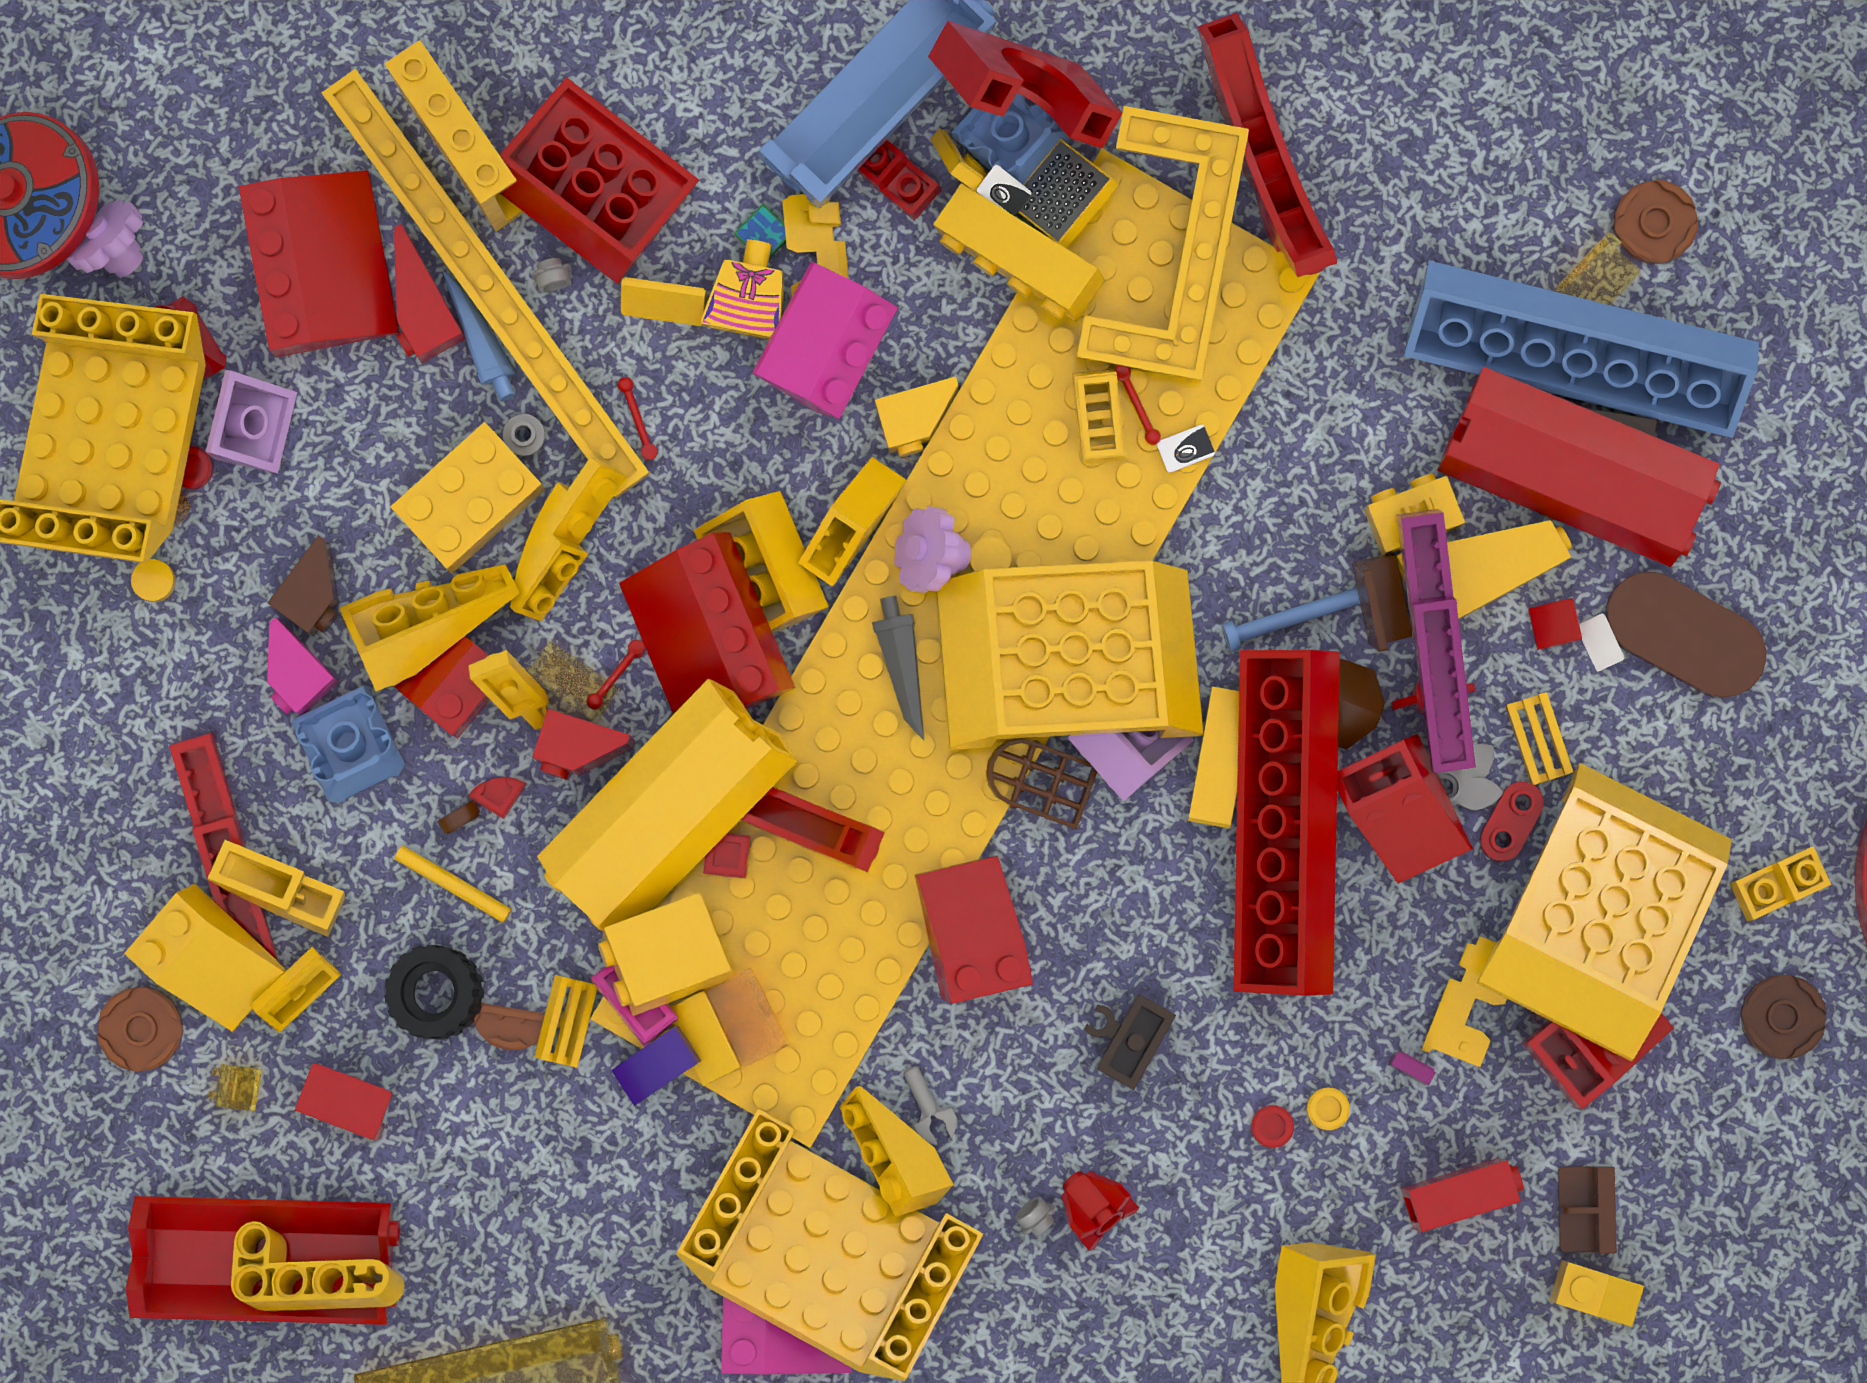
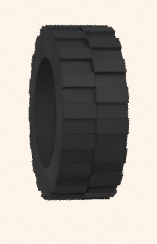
[384,945,484,1040]

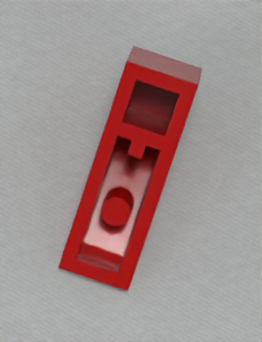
[394,224,466,363]

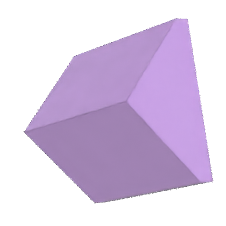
[206,370,297,474]

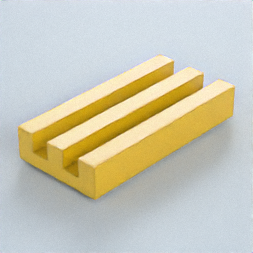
[1505,692,1573,785]
[250,947,342,1033]
[534,975,597,1068]

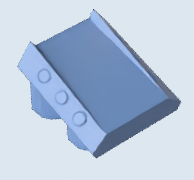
[951,93,1070,185]
[292,685,405,802]

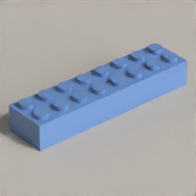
[1404,260,1759,438]

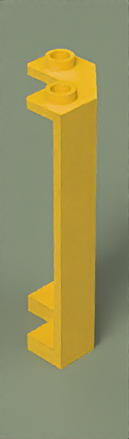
[537,678,797,932]

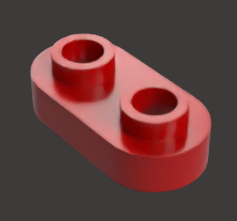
[1479,782,1544,862]

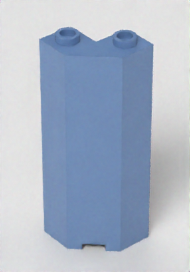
[758,0,996,209]

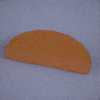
[473,1003,545,1050]

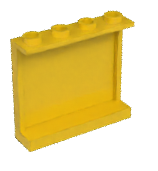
[384,40,524,232]

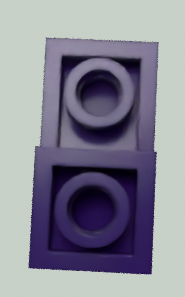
[611,1026,701,1106]

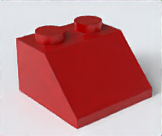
[394,636,490,739]
[532,709,635,780]

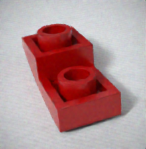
[857,140,942,221]

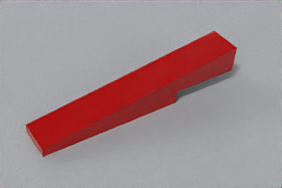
[169,732,279,962]

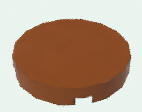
[1614,180,1698,264]
[97,987,184,1072]

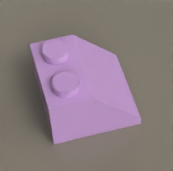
[1068,730,1194,802]

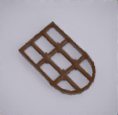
[986,738,1097,830]

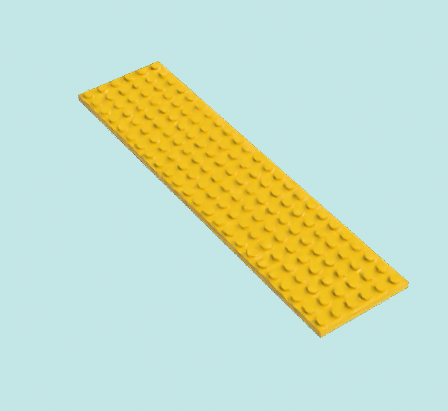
[590,148,1320,1148]

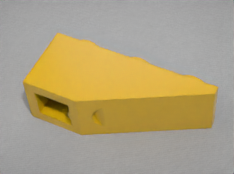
[839,1086,954,1217]

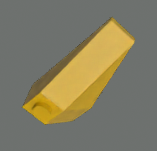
[339,564,519,692]
[1275,1242,1376,1383]

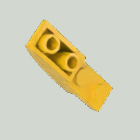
[510,457,626,622]

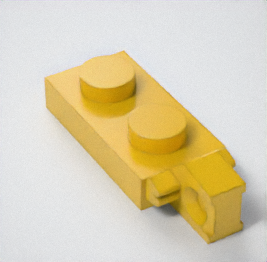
[468,650,549,730]

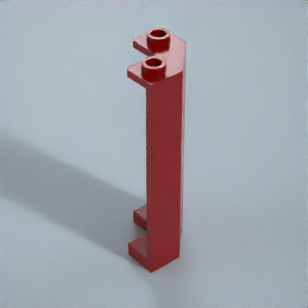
[1437,366,1721,567]
[125,1196,400,1325]

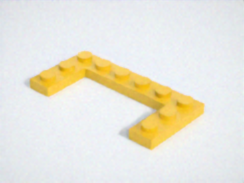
[1077,106,1249,381]

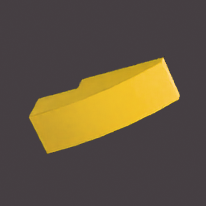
[1188,686,1239,829]
[208,840,345,937]

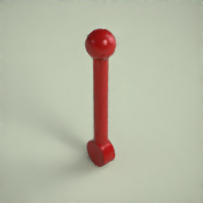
[1115,365,1161,445]
[617,377,658,461]
[586,640,645,710]

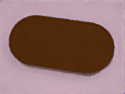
[1606,572,1766,698]

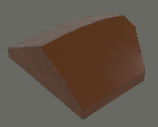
[1338,658,1385,750]

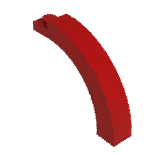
[740,787,885,872]

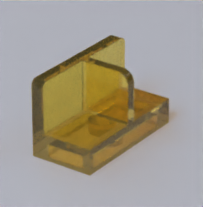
[707,968,789,1066]

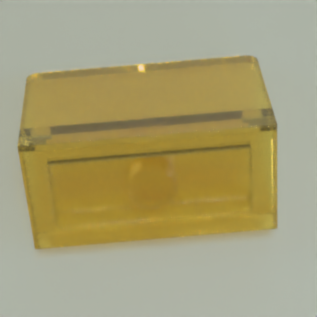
[1553,231,1640,305]
[526,641,621,724]

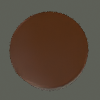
[437,800,480,835]

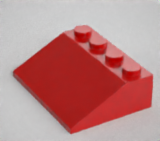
[500,77,699,284]
[238,170,400,358]
[619,532,795,715]

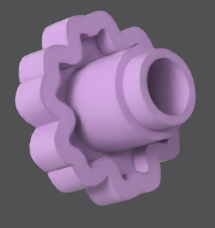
[67,199,143,277]
[894,506,971,593]

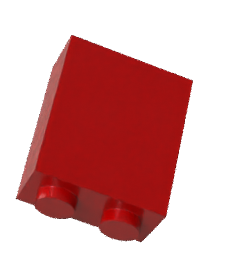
[1400,1158,1524,1232]

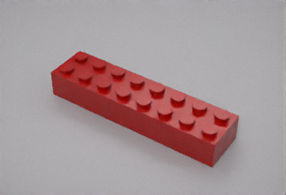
[1233,650,1340,996]

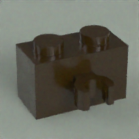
[1084,994,1176,1090]

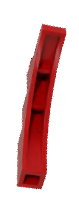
[1197,12,1337,278]

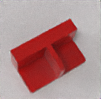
[294,1063,392,1141]

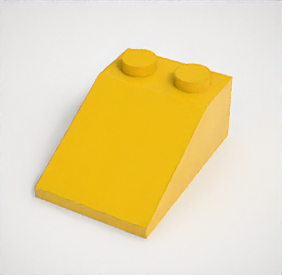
[124,883,287,1032]

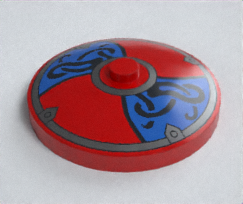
[0,112,99,279]

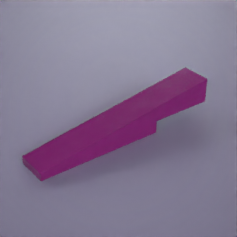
[1396,509,1476,773]

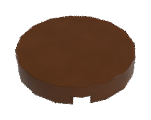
[1740,975,1827,1059]

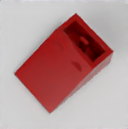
[1337,734,1473,884]
[1521,1013,1674,1110]

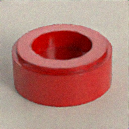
[182,446,214,489]
[1251,1105,1294,1148]

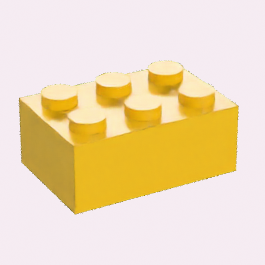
[390,422,546,574]

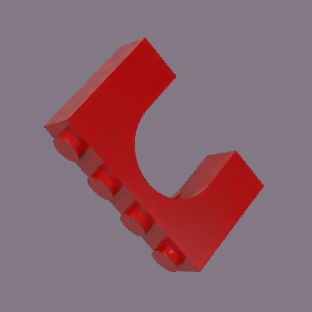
[928,20,1123,149]

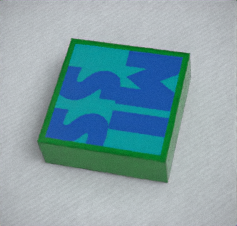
[734,204,786,259]

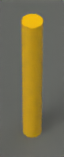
[394,845,512,923]

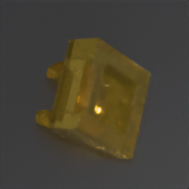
[208,1064,262,1111]

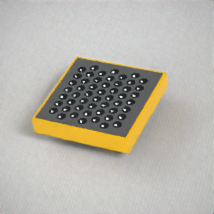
[1018,139,1119,249]

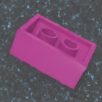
[752,262,898,419]

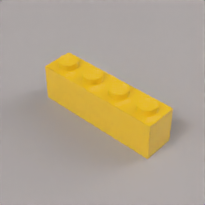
[933,183,1105,322]

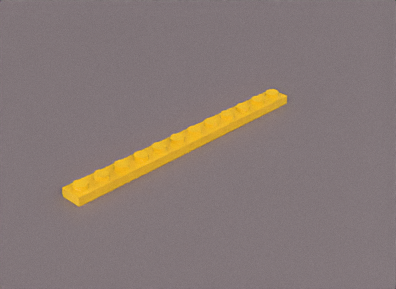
[322,69,650,499]

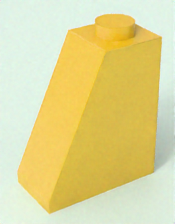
[798,457,907,587]

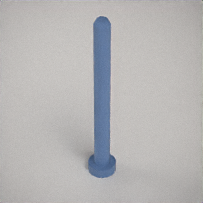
[1221,579,1404,652]

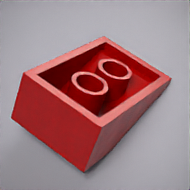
[915,856,1033,1004]

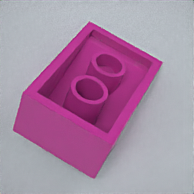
[721,1297,852,1374]

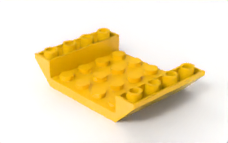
[0,294,206,563]
[936,561,1204,750]
[1477,763,1732,1061]
[676,1109,983,1382]

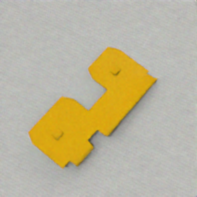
[782,194,849,297]
[1421,936,1507,1067]

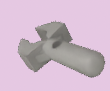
[904,1066,957,1145]

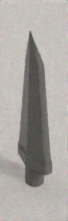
[872,596,924,740]

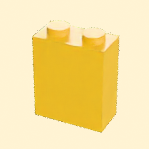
[598,893,731,1016]

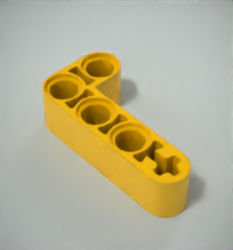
[231,1221,405,1311]

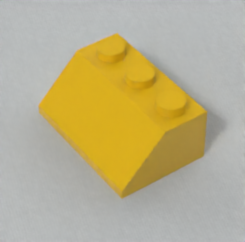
[693,491,829,633]

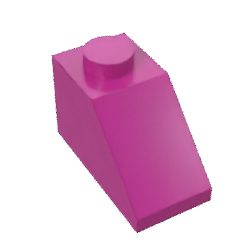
[267,617,339,716]

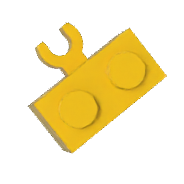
[1364,473,1465,555]

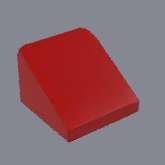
[1528,598,1582,650]

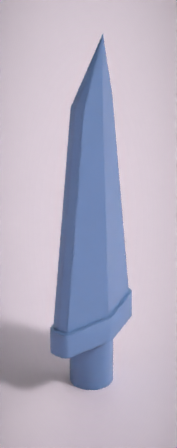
[442,270,517,402]

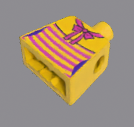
[701,239,784,340]

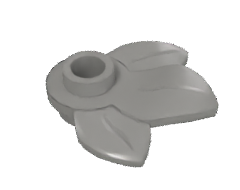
[1429,744,1503,811]

